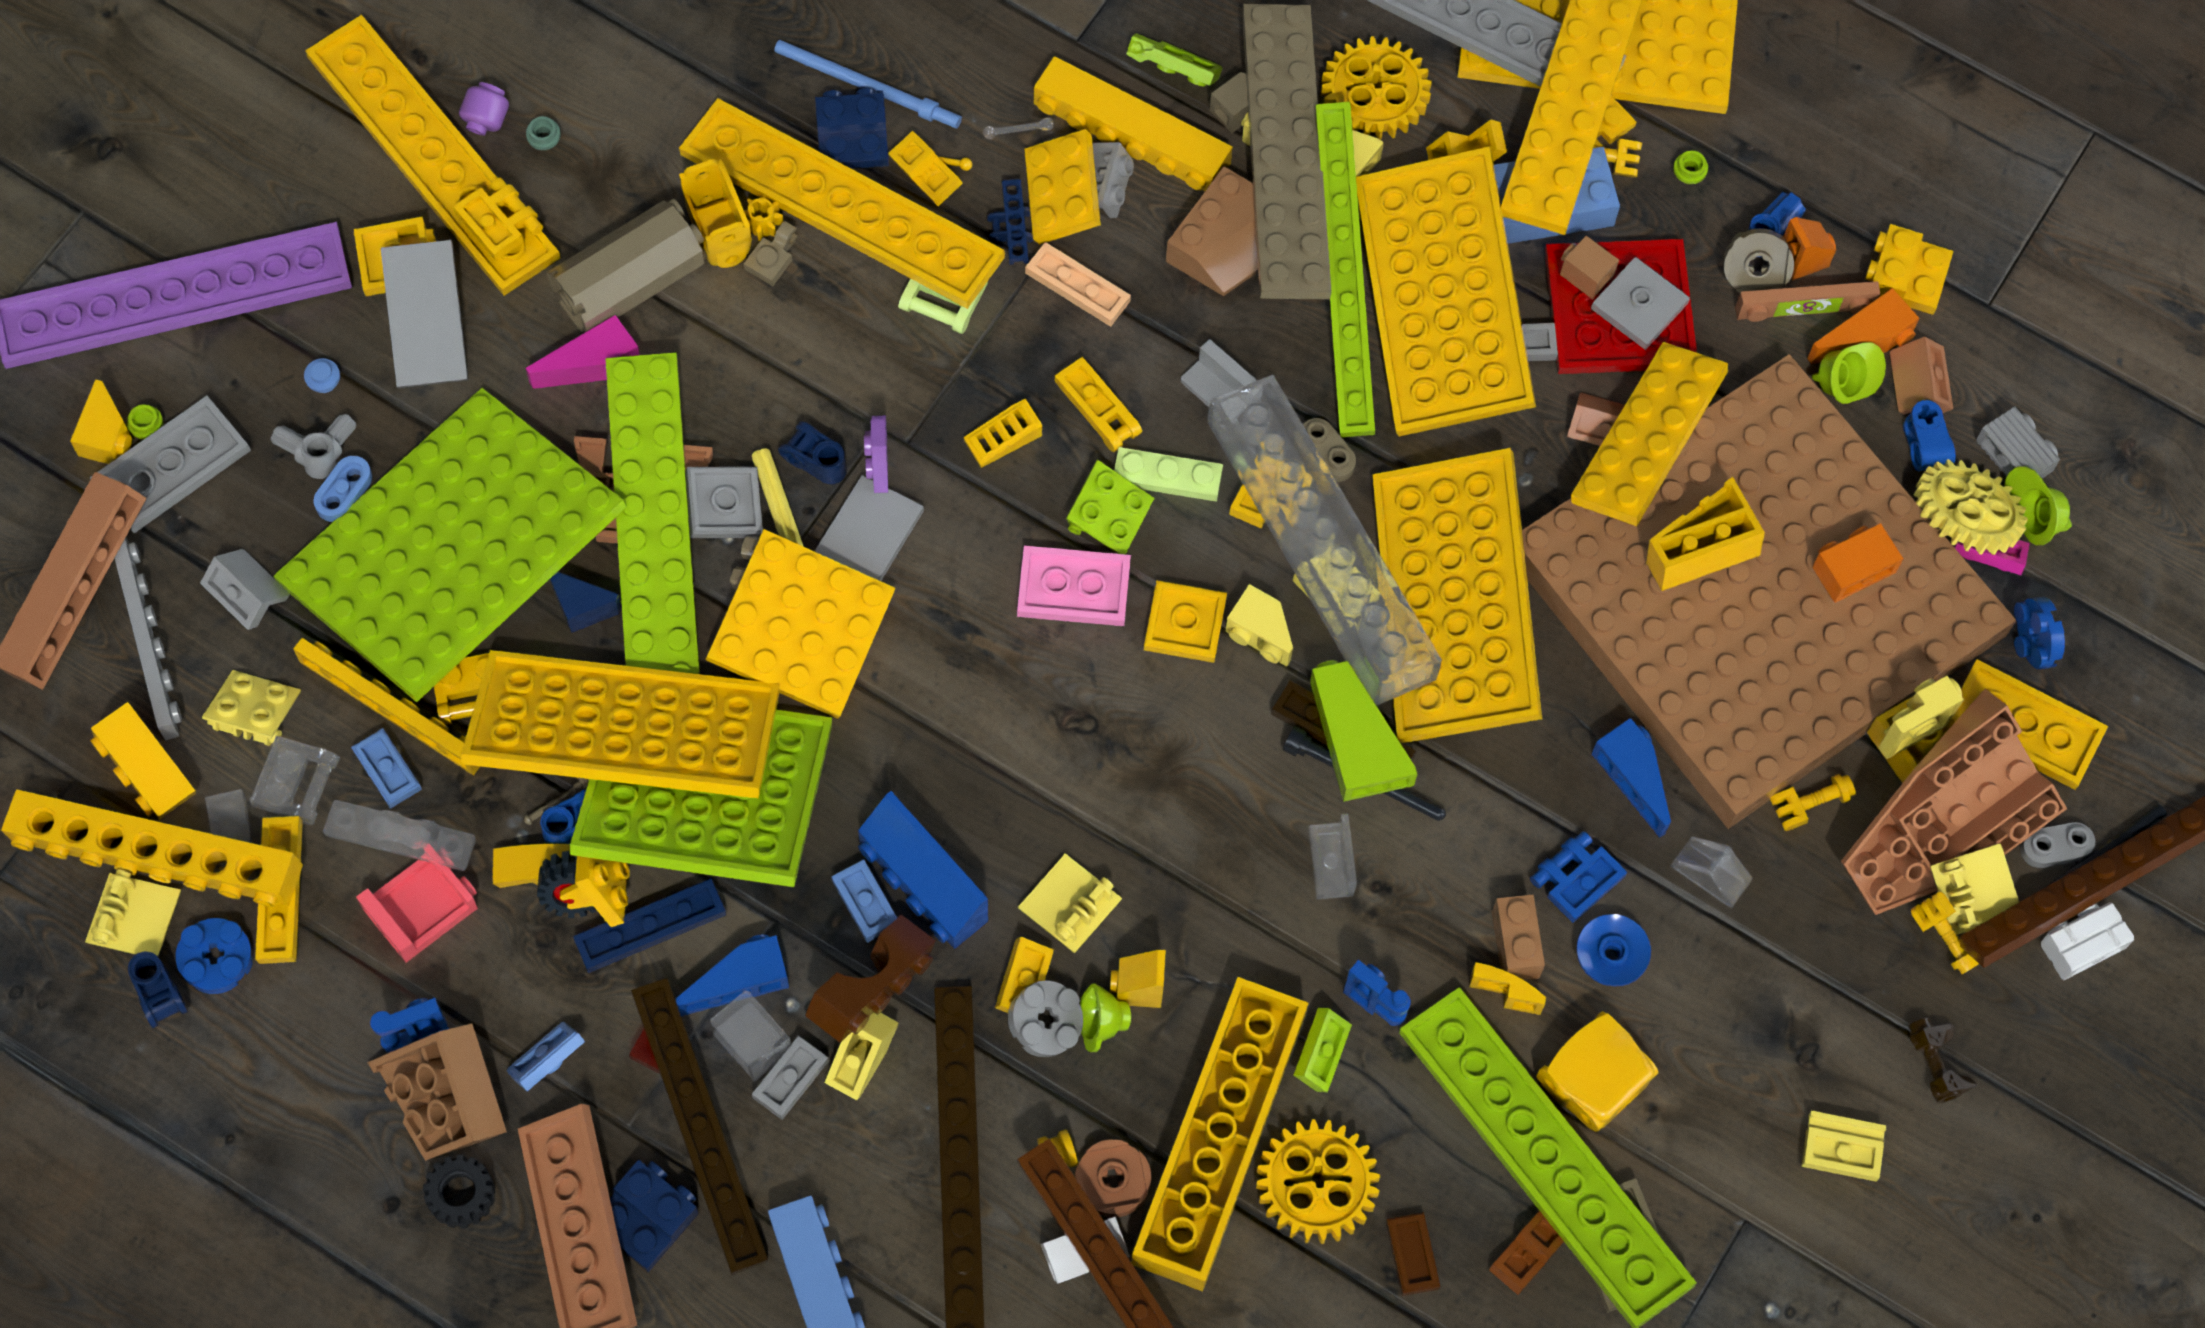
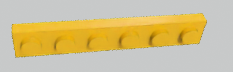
[293,638,481,775]

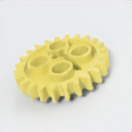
[1914,460,2028,555]

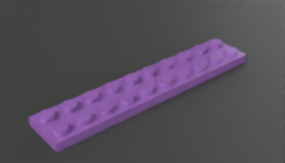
[0,222,352,369]

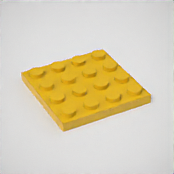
[705,529,896,719]

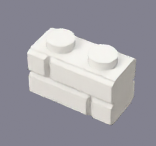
[2041,902,2134,980]

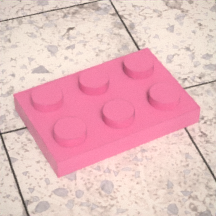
[1017,546,1131,626]

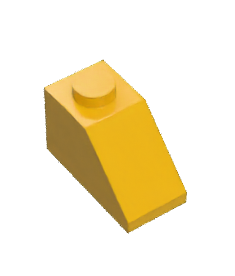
[70,379,132,464]
[1110,950,1166,1008]

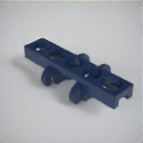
[987,179,1033,265]

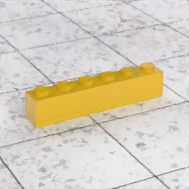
[1034,56,1233,191]

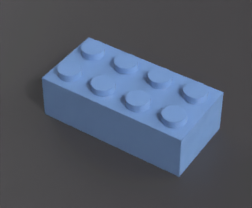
[1494,147,1620,244]

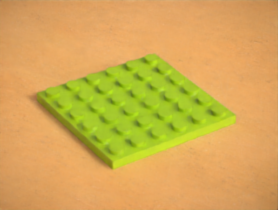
[570,710,832,887]

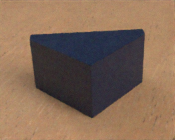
[550,572,622,633]

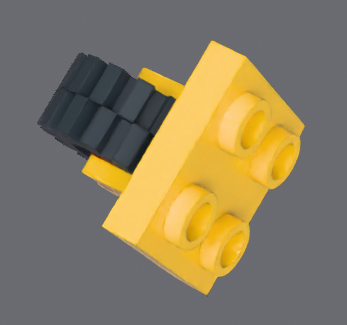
[537,851,630,927]

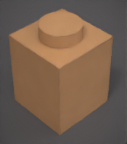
[1560,236,1619,299]

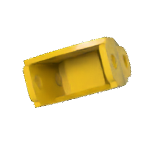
[679,159,752,268]
[1537,1011,1658,1132]

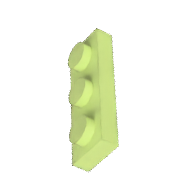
[1114,447,1223,502]

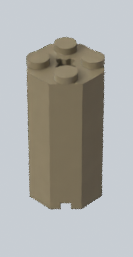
[546,198,707,333]

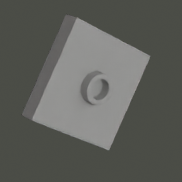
[1591,257,1690,350]
[685,467,763,538]

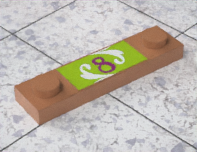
[1735,281,1880,322]

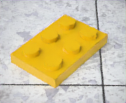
[1024,129,1101,245]

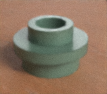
[526,116,561,150]

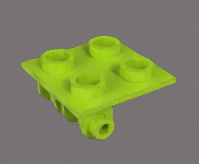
[1066,460,1154,555]

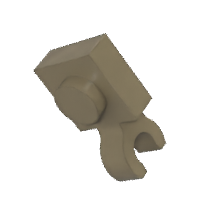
[743,221,798,286]

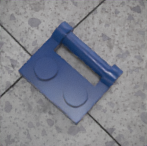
[370,998,449,1053]

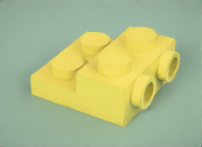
[1878,676,1964,759]

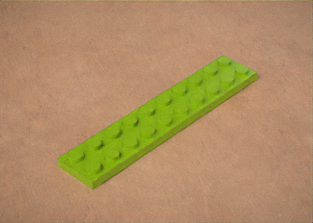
[605,353,700,674]
[1399,987,1697,1328]

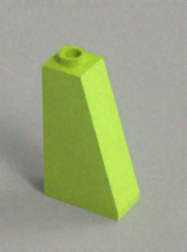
[1310,660,1417,802]

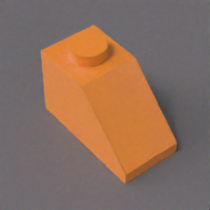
[1783,217,1836,281]

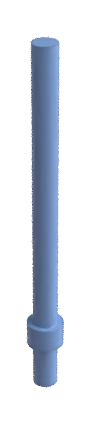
[774,40,962,129]

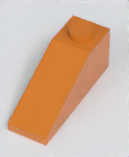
[1807,288,1920,364]

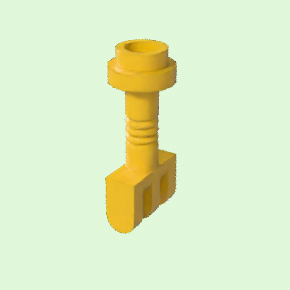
[1594,139,1642,177]
[1770,774,1856,831]
[1911,892,1979,974]

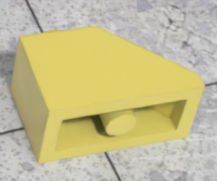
[824,1012,899,1100]

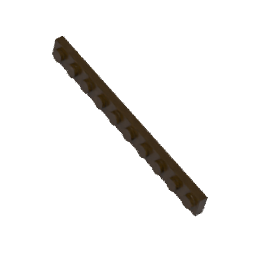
[934,986,985,1328]

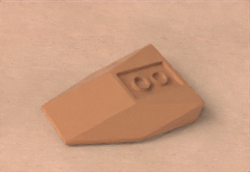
[1841,689,2067,915]

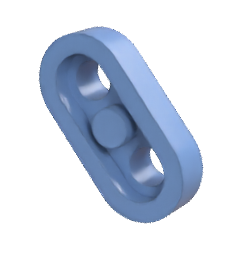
[314,456,372,522]

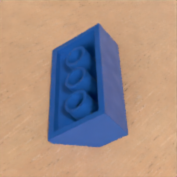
[858,791,988,949]

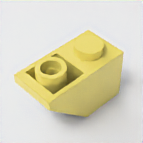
[1225,584,1293,666]

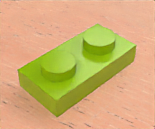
[1293,1008,1352,1093]

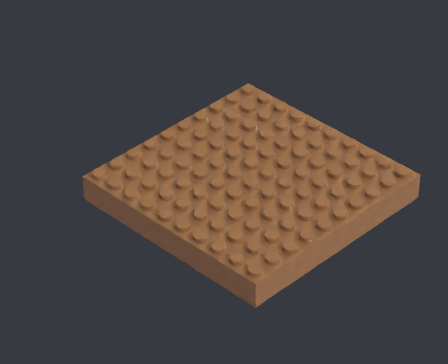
[1522,354,2016,829]

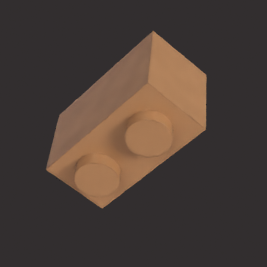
[1492,895,1545,980]

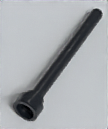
[1282,724,1446,821]

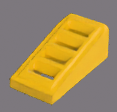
[964,399,1042,468]

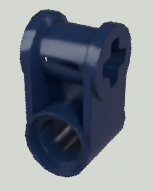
[778,421,847,484]
[128,951,188,1028]

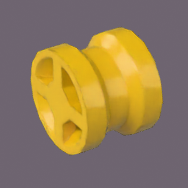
[1037,1129,1078,1167]

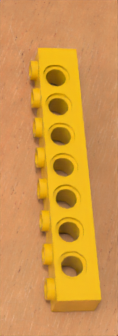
[1,789,303,907]

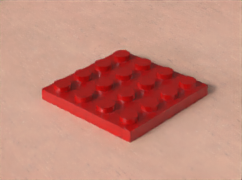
[1544,239,1697,374]

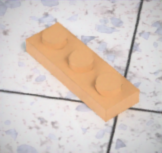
[1025,242,1131,327]

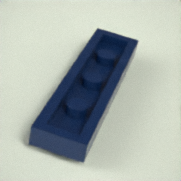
[573,879,726,973]

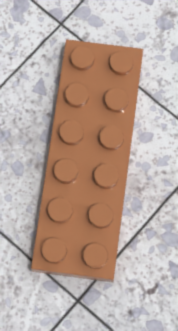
[518,1104,638,1328]

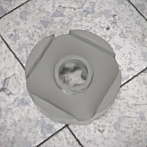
[1008,981,1083,1057]

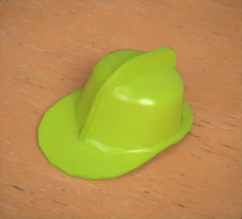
[1812,342,1886,404]
[2004,466,2072,545]

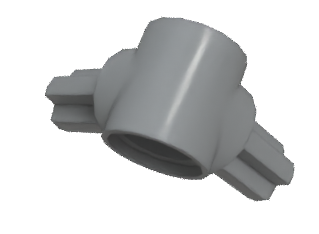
[271,414,356,479]

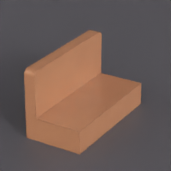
[1890,337,1953,415]
[1567,393,1625,446]

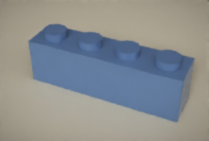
[768,1195,865,1328]

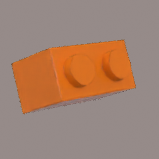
[1812,523,1904,603]

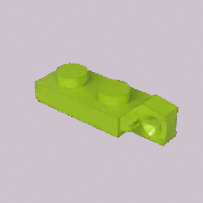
[1126,33,1223,86]

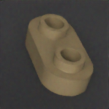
[1298,418,1356,482]

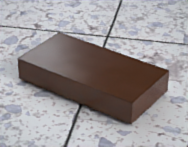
[1386,1212,1441,1296]

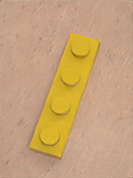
[255,816,303,964]

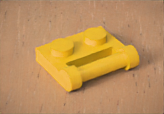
[434,653,489,725]

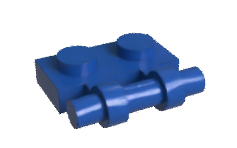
[1530,831,1627,923]
[1343,960,1411,1026]

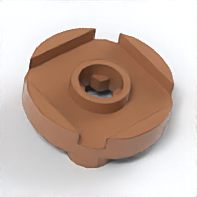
[1075,1139,1151,1218]

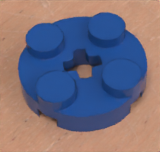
[2014,596,2065,670]
[175,918,254,994]

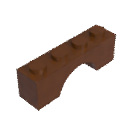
[805,915,936,1043]

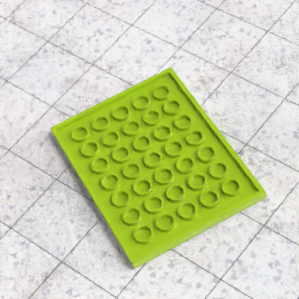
[273,388,627,702]

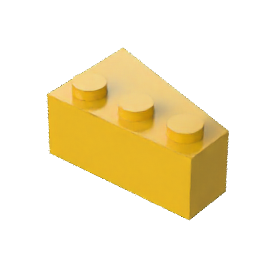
[1646,476,1765,591]

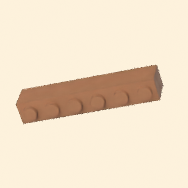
[0,472,147,690]

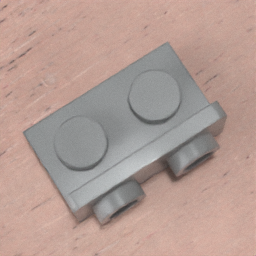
[1092,142,1134,218]

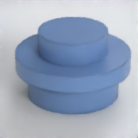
[304,358,340,393]

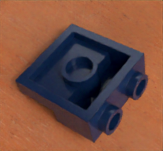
[815,88,889,169]
[610,1160,699,1272]

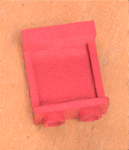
[356,844,478,963]

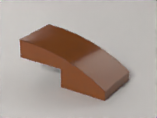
[1489,1211,1564,1295]

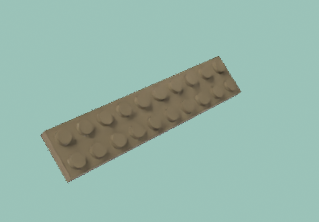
[1242,4,1331,299]

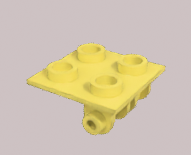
[202,670,301,746]
[1930,843,2019,935]
[1018,853,1122,953]
[85,869,181,956]

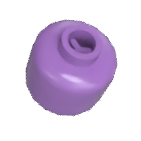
[459,82,509,136]

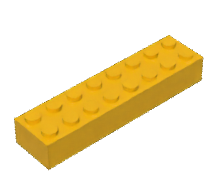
[1131,977,1308,1292]

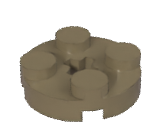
[1723,229,1794,294]

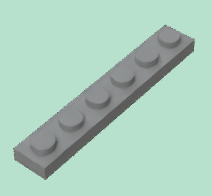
[115,537,182,741]

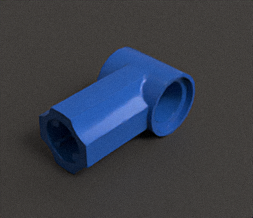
[1747,192,1806,258]

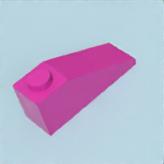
[525,315,640,389]

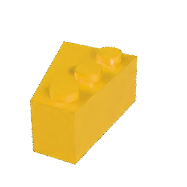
[90,702,196,820]

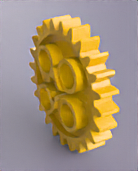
[1321,36,1432,140]
[1256,1119,1380,1244]

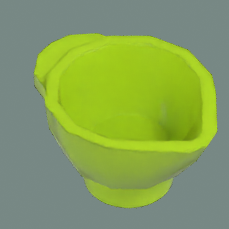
[1080,983,1131,1052]

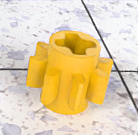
[744,195,783,241]

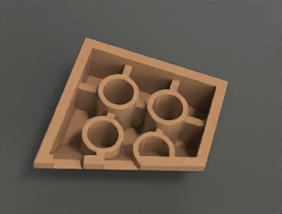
[1166,166,1258,296]
[367,1024,507,1161]

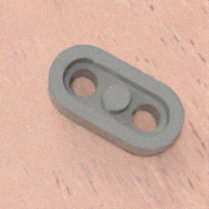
[2020,822,2095,868]

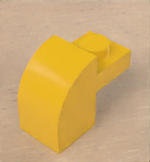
[1426,119,1507,162]

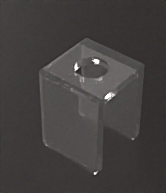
[710,991,791,1082]

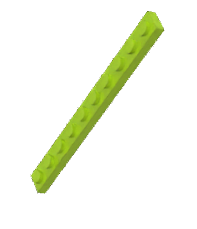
[1316,102,1375,437]

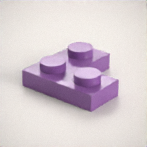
[864,415,888,493]

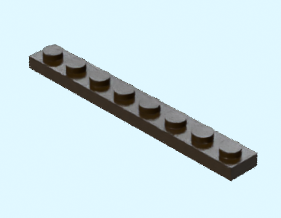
[631,978,768,1276]

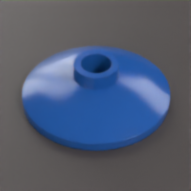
[1576,914,1651,987]

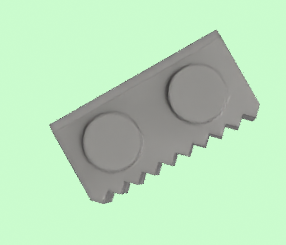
[1976,407,2060,478]

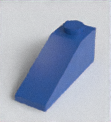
[1592,718,1671,838]
[676,934,789,1016]

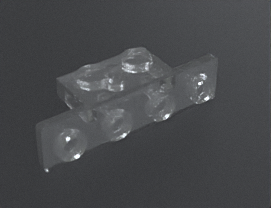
[323,800,476,871]

